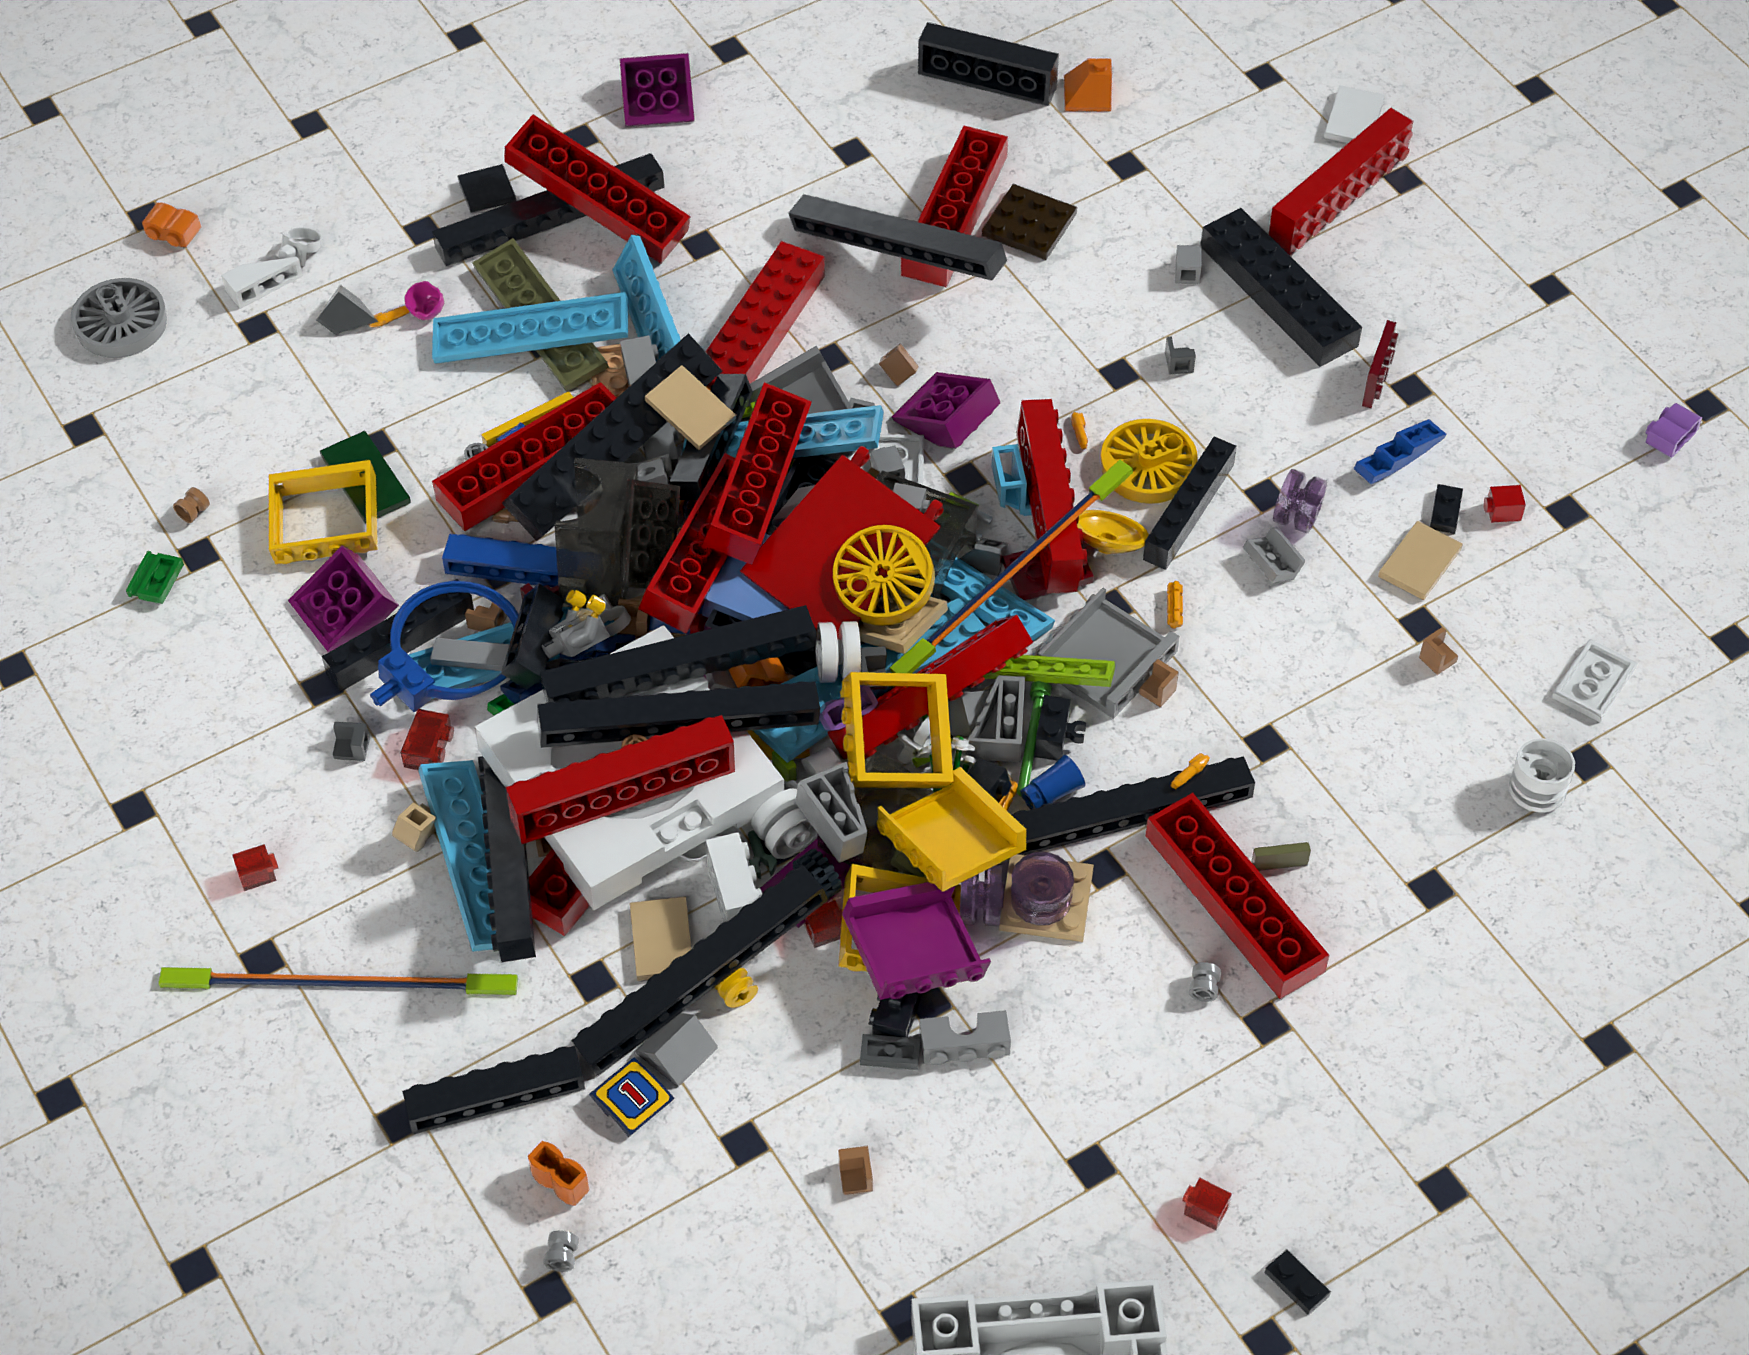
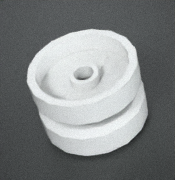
[815,621,861,683]
[751,788,819,859]

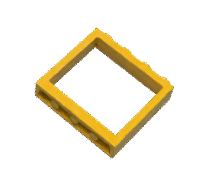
[269,460,378,564]
[840,672,954,788]
[838,864,961,972]

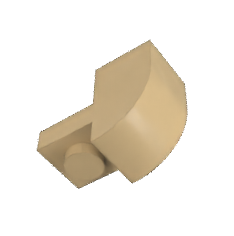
[392,802,436,852]

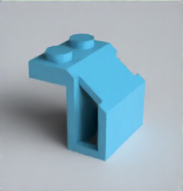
[991,444,1031,516]

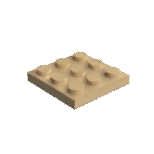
[858,588,948,654]
[999,854,1094,942]

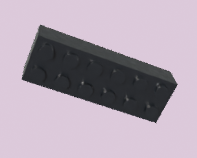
[918,22,1059,106]

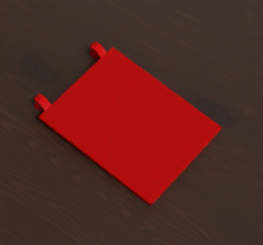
[740,446,944,639]

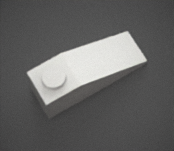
[221,257,303,309]

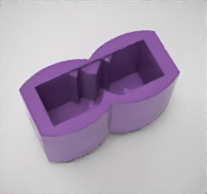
[1645,403,1702,458]
[819,686,878,730]

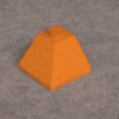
[1064,58,1112,111]

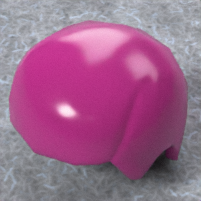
[404,281,444,320]

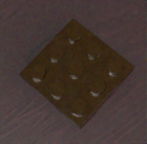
[982,184,1077,260]

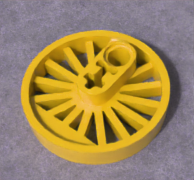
[1101,419,1198,504]
[833,525,935,626]

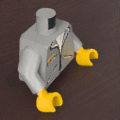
[542,590,610,659]

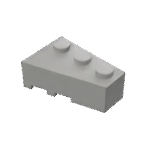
[966,675,1025,762]
[795,762,867,863]

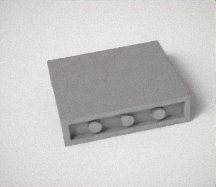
[742,346,852,461]
[1037,588,1180,719]

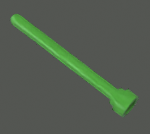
[1017,681,1052,797]

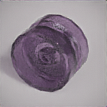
[1273,469,1327,533]
[1010,852,1074,925]
[960,864,1004,927]

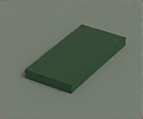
[320,431,411,524]

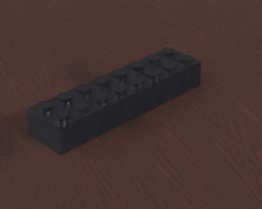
[1200,208,1362,367]

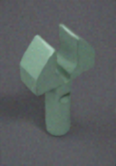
[748,830,777,879]

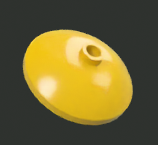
[1077,510,1149,554]

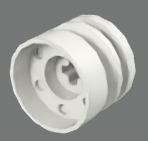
[1509,738,1575,813]

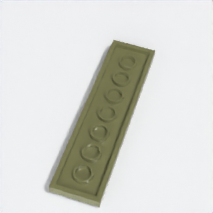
[472,238,609,392]

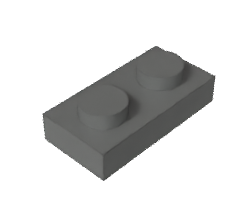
[860,1034,921,1070]

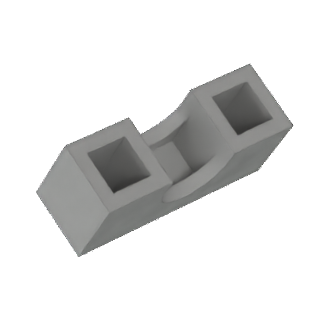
[919,1010,1011,1065]

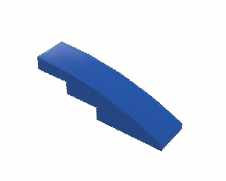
[1354,419,1447,484]

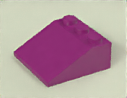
[619,53,695,127]
[892,372,1001,449]
[288,545,399,652]

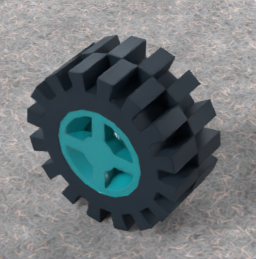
[793,849,842,899]

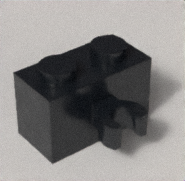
[1034,695,1086,761]
[868,992,922,1038]

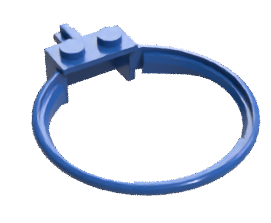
[370,581,519,712]

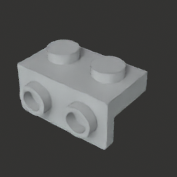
[1243,526,1305,583]

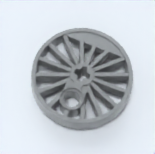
[71,278,167,358]

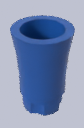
[1020,755,1085,810]

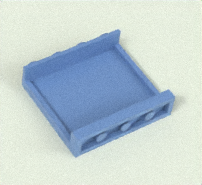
[702,533,788,621]

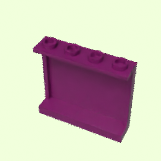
[842,882,991,1000]

